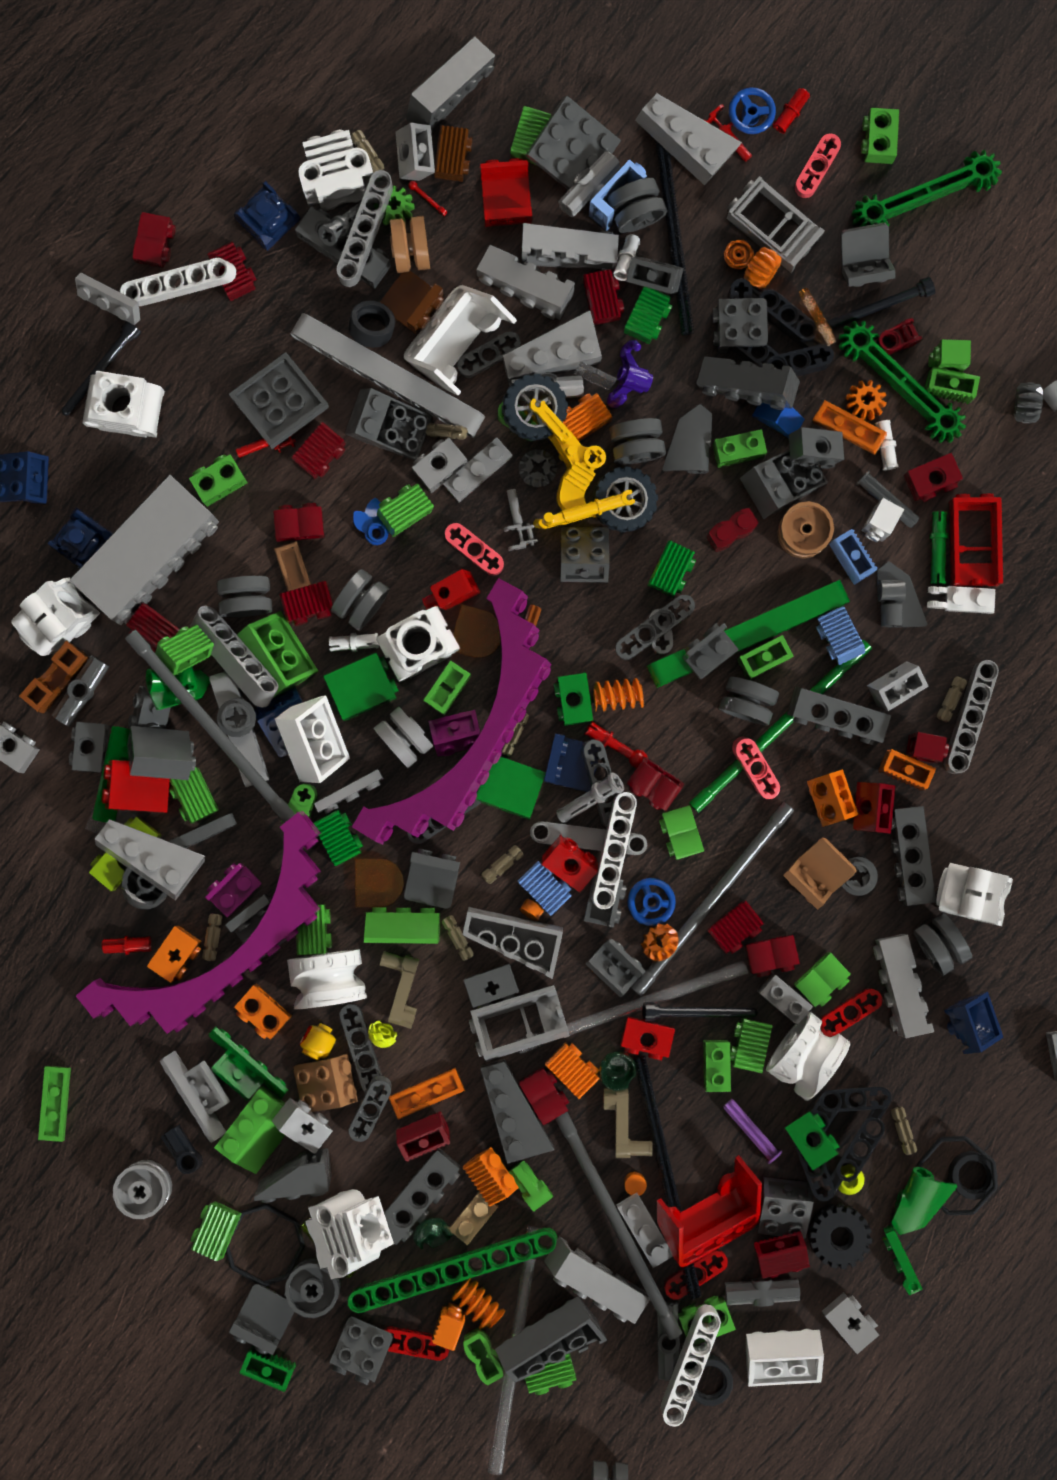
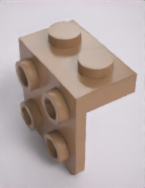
[783,838,856,910]
[294,1054,358,1112]

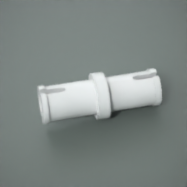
[613,234,640,281]
[875,420,899,470]
[329,633,379,652]

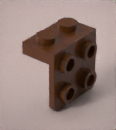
[380,271,444,334]

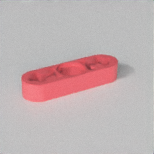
[795,134,841,198]
[445,523,504,576]
[732,736,780,799]

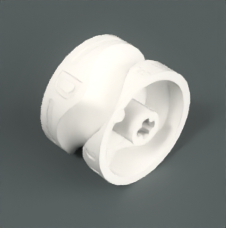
[287,949,367,1009]
[766,1012,850,1101]

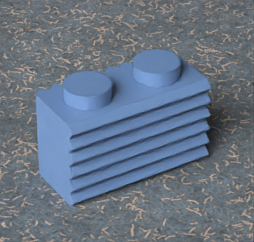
[829,529,877,585]
[816,606,865,665]
[518,861,571,916]

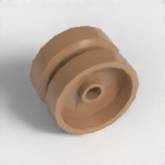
[390,216,430,273]
[777,501,834,559]

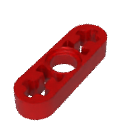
[820,988,882,1037]
[664,1249,728,1300]
[384,1326,449,1361]

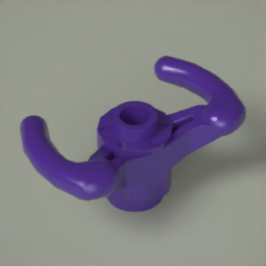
[607,340,653,409]

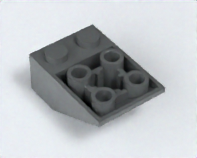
[345,388,433,460]
[740,449,828,519]
[254,1148,332,1203]

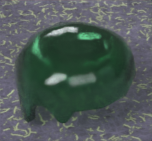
[599,1051,636,1091]
[413,1217,453,1249]

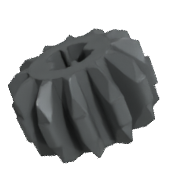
[1014,382,1043,424]

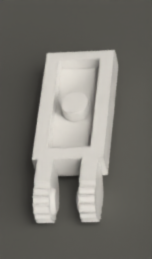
[927,586,995,614]

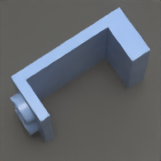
[589,160,647,231]

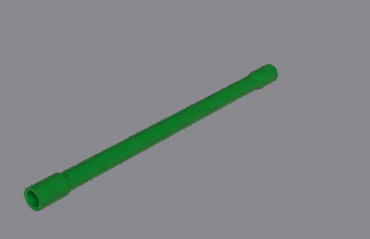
[689,639,872,813]

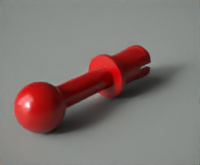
[584,721,648,768]

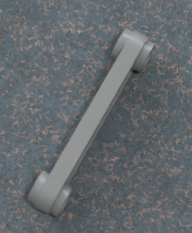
[530,822,647,855]

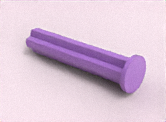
[723,1099,783,1164]

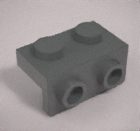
[128,686,171,729]
[583,875,626,928]
[586,938,645,997]

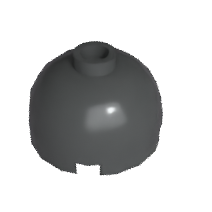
[121,867,167,909]

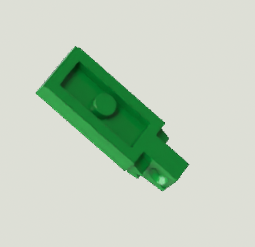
[882,1225,923,1295]

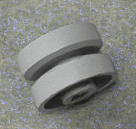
[373,707,433,768]
[113,1160,172,1219]

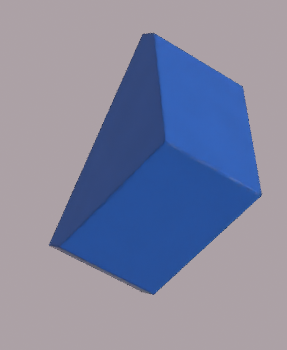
[752,403,805,438]

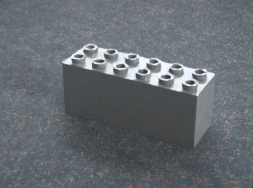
[69,475,219,625]

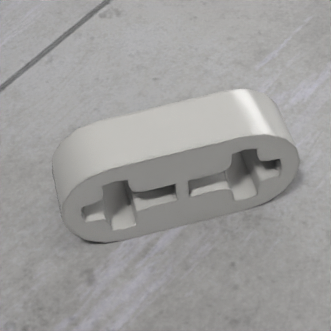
[649,609,673,655]

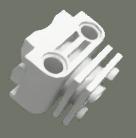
[299,130,373,211]
[83,371,165,438]
[305,1189,394,1279]

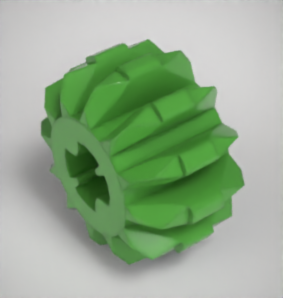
[374,185,415,226]

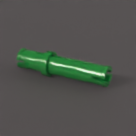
[930,511,949,584]

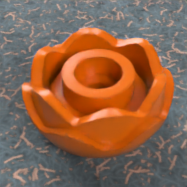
[724,240,754,270]

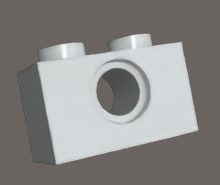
[861,498,904,542]

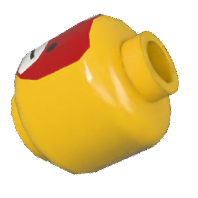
[300,1023,336,1061]

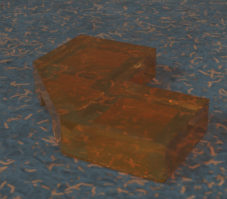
[799,287,836,346]

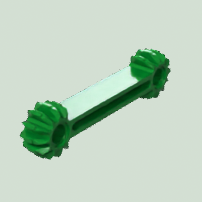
[851,150,1002,227]
[838,321,966,443]

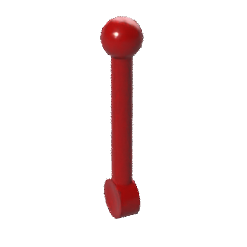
[408,181,448,217]

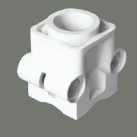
[11,577,100,656]
[376,606,460,681]
[936,863,1013,926]

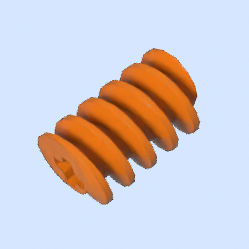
[593,678,644,712]
[451,1278,505,1330]

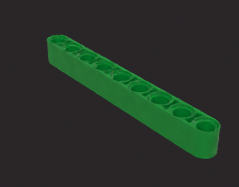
[647,580,850,688]
[348,1228,558,1313]

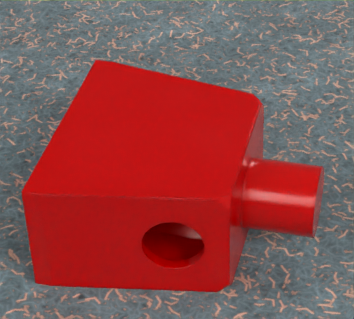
[422,569,481,610]

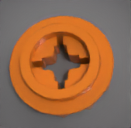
[641,923,679,961]

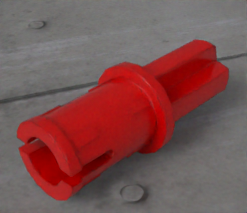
[773,88,810,134]
[102,936,151,955]

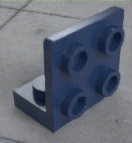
[0,451,49,504]
[254,687,303,758]
[544,734,598,792]

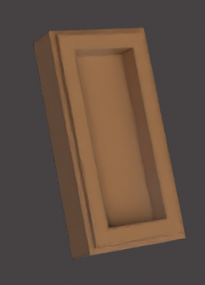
[274,541,311,591]

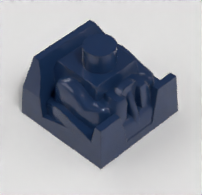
[234,181,301,251]
[48,508,113,569]
[944,992,1004,1054]

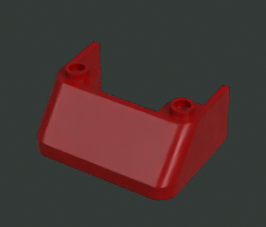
[657,1155,762,1267]

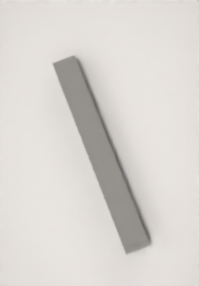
[290,313,485,438]

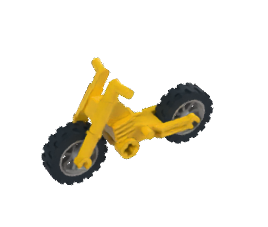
[502,374,658,532]

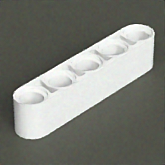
[120,258,236,306]
[591,792,636,909]
[661,1304,721,1427]

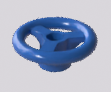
[729,88,776,134]
[628,878,676,926]

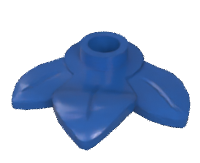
[353,498,390,545]

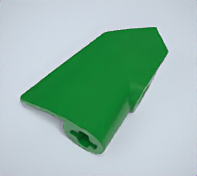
[146,666,211,710]
[891,1167,957,1235]

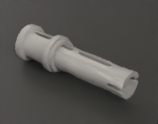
[556,773,624,823]

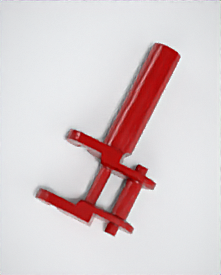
[704,104,752,162]
[235,434,296,458]

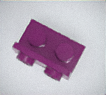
[428,710,481,756]
[205,863,263,918]

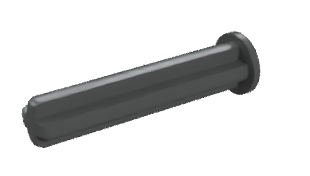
[856,470,919,528]

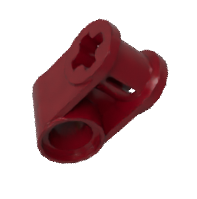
[876,318,923,356]

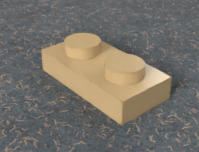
[449,1191,498,1245]

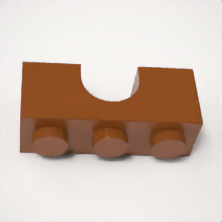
[19,641,89,714]

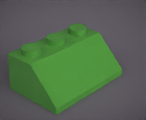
[237,611,318,698]
[364,907,440,944]
[214,1086,285,1174]

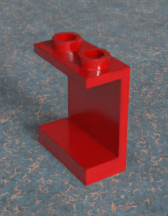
[480,158,532,227]
[102,760,170,813]

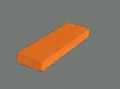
[812,400,887,455]
[389,1067,465,1119]

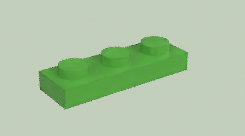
[38,1066,71,1142]

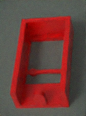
[949,493,1003,587]

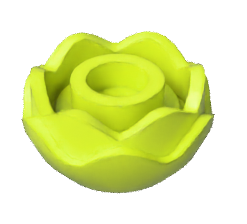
[368,1021,397,1048]
[838,1164,864,1195]

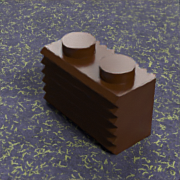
[434,125,473,182]

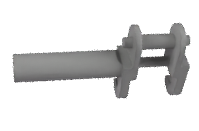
[503,489,538,551]

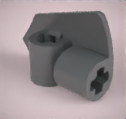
[662,404,712,474]
[877,561,928,628]

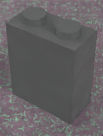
[127,726,196,780]

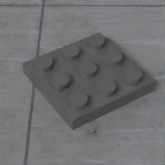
[525,96,621,190]
[229,352,329,449]

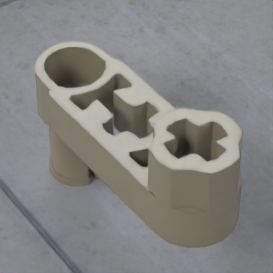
[380,951,419,1029]
[603,1088,652,1158]

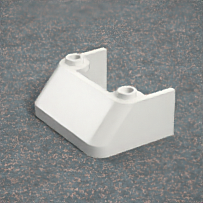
[404,285,517,395]

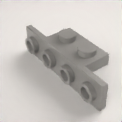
[160,1051,230,1143]

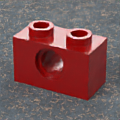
[542,835,598,893]
[620,1016,675,1060]

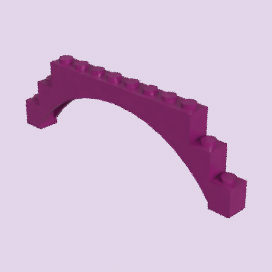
[352,578,552,845]
[76,811,321,1034]

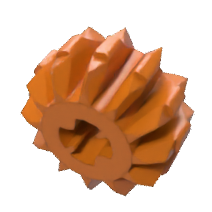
[744,247,781,289]
[846,380,887,421]

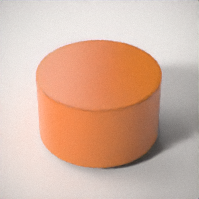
[520,899,544,921]
[624,1172,647,1196]

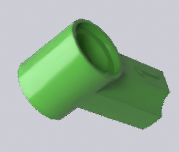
[508,1159,554,1212]

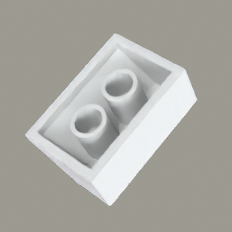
[275,696,350,783]
[746,1329,824,1387]

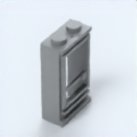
[726,176,825,273]
[469,985,570,1062]

